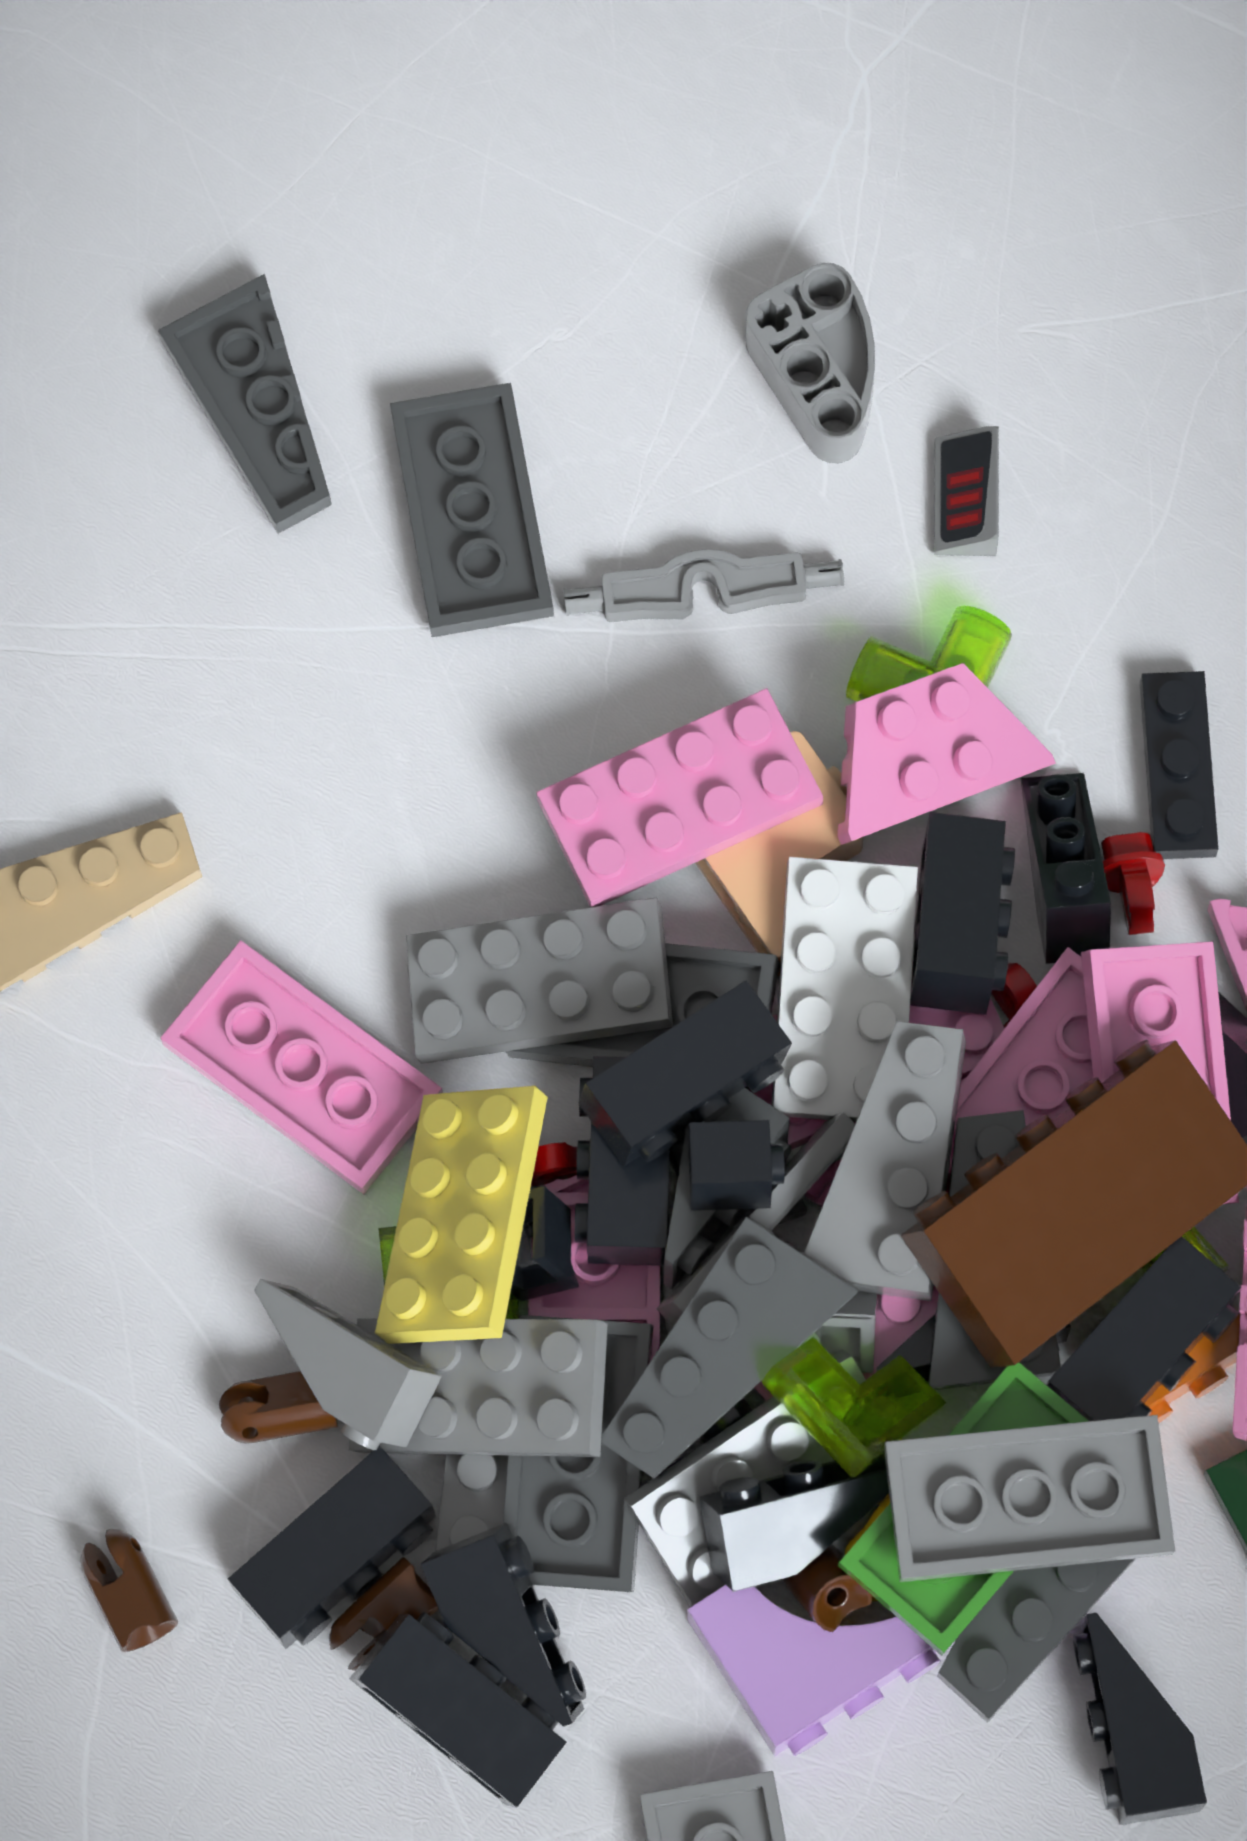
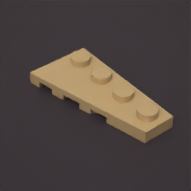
[0,812,202,992]

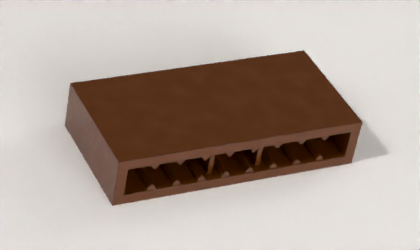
[900,1040,1247,1368]

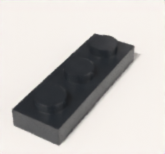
[1140,671,1219,859]

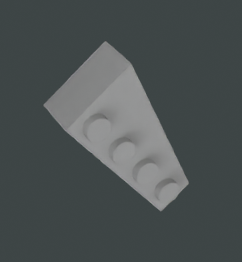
[804,1021,966,1301]

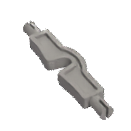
[563,549,844,622]

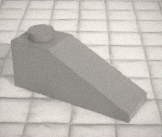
[254,1279,442,1450]

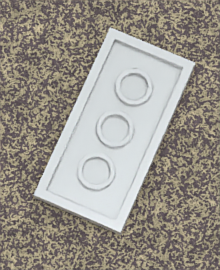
[772,857,918,1122]

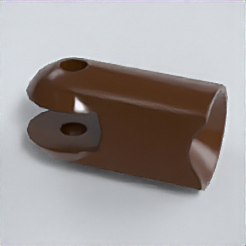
[219,1371,338,1443]
[80,1529,179,1652]
[782,1544,872,1632]
[329,1557,439,1671]

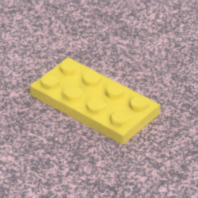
[375,1086,548,1344]

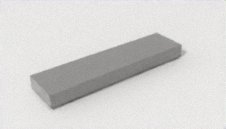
[656,1112,855,1325]

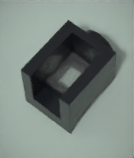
[511,1186,579,1301]

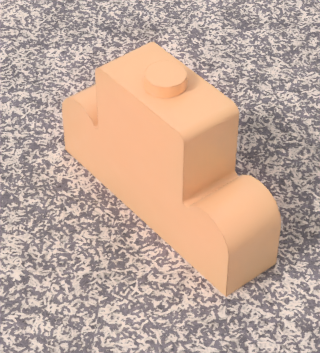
[695,731,864,976]

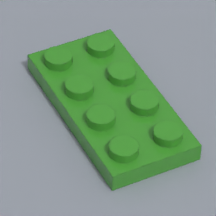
[838,1362,1089,1656]

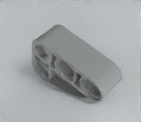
[746,263,875,464]

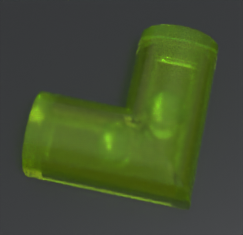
[846,606,1012,702]
[762,1337,947,1478]

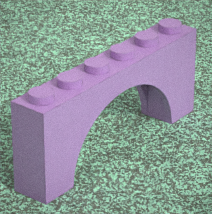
[687,1585,941,1756]

